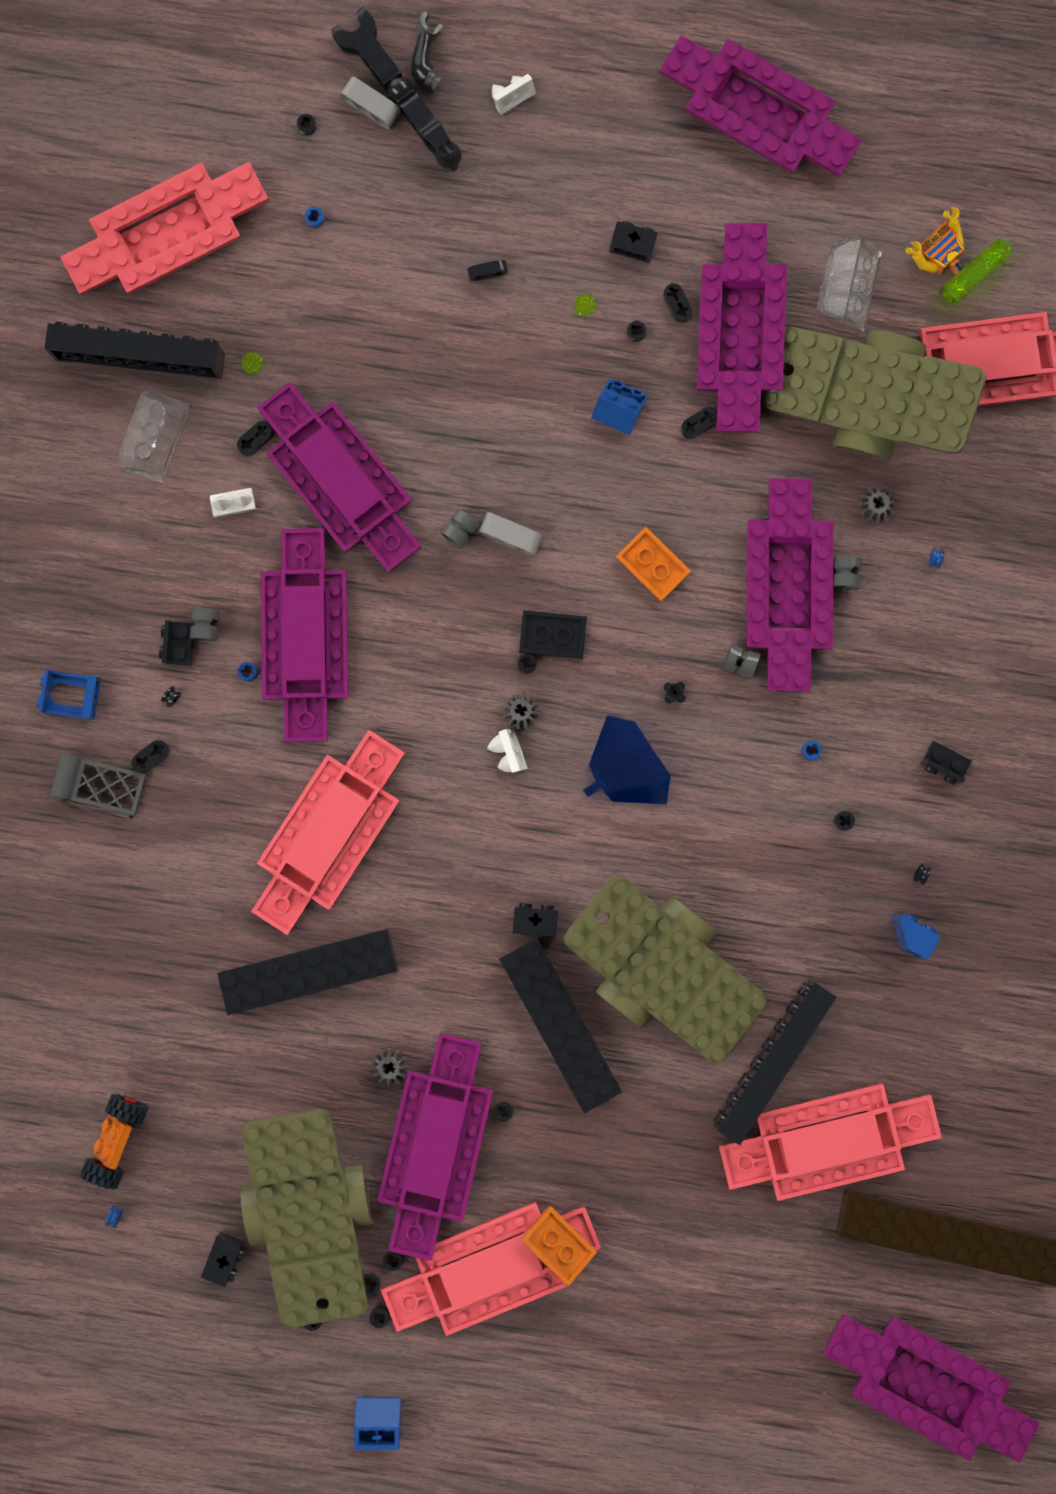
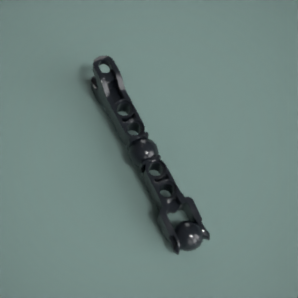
[331,7,462,171]

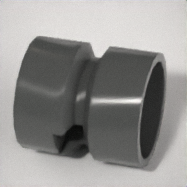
[440,509,480,549]
[833,556,862,590]
[190,608,220,642]
[722,643,760,680]

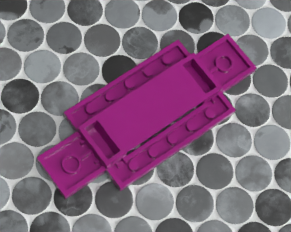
[659,35,862,178]
[697,223,787,433]
[257,382,422,573]
[746,478,833,692]
[261,528,349,742]
[377,1033,493,1261]
[822,1313,1040,1463]

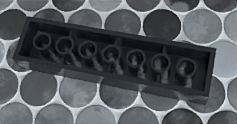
[44,321,225,379]
[217,929,399,1016]
[499,938,622,1114]
[713,980,837,1146]

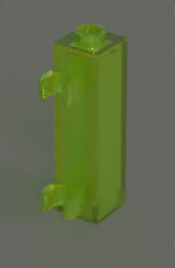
[939,237,1014,308]

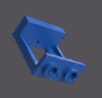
[37,669,101,721]

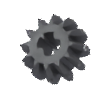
[858,486,896,523]
[503,693,539,729]
[371,1048,408,1086]

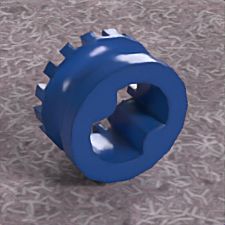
[305,206,325,228]
[928,548,945,569]
[237,662,258,682]
[801,740,822,760]
[105,1206,123,1228]

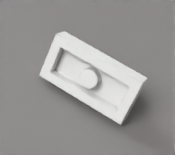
[492,74,536,115]
[210,488,256,518]
[487,728,528,773]

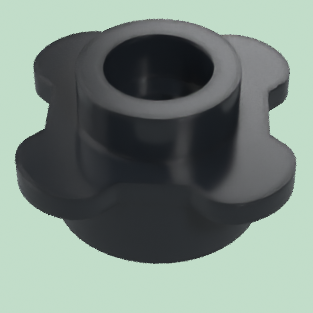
[664,682,686,704]

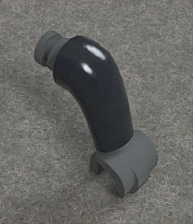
[411,11,443,91]

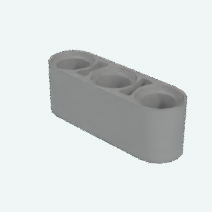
[340,77,401,129]
[478,512,543,556]

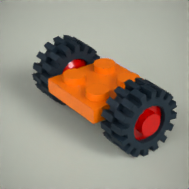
[80,1094,149,1190]

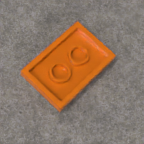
[615,527,691,602]
[519,1206,597,1286]

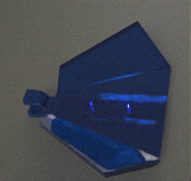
[583,715,671,805]

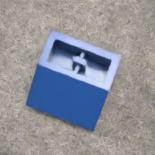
[591,379,648,435]
[892,913,941,960]
[354,1397,401,1450]

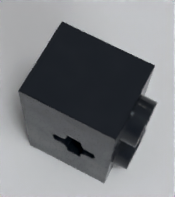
[609,221,658,263]
[513,903,558,937]
[201,1232,245,1287]

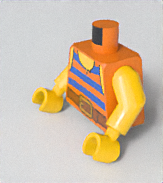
[905,207,966,276]

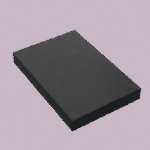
[519,610,587,660]

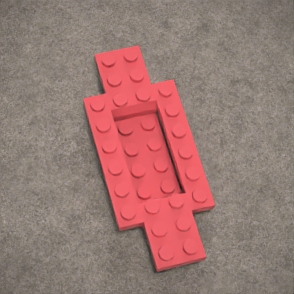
[61,162,269,296]
[919,312,1056,407]
[251,730,405,935]
[718,1083,942,1201]
[381,1202,601,1336]

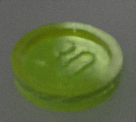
[574,294,595,316]
[241,352,263,374]

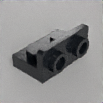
[159,620,194,666]
[921,741,972,785]

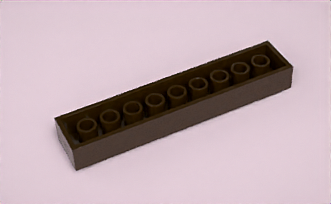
[835,1189,1056,1286]

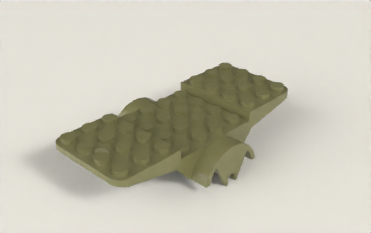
[762,327,986,461]
[564,875,767,1063]
[241,1109,374,1327]

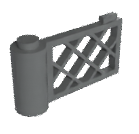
[50,753,146,819]

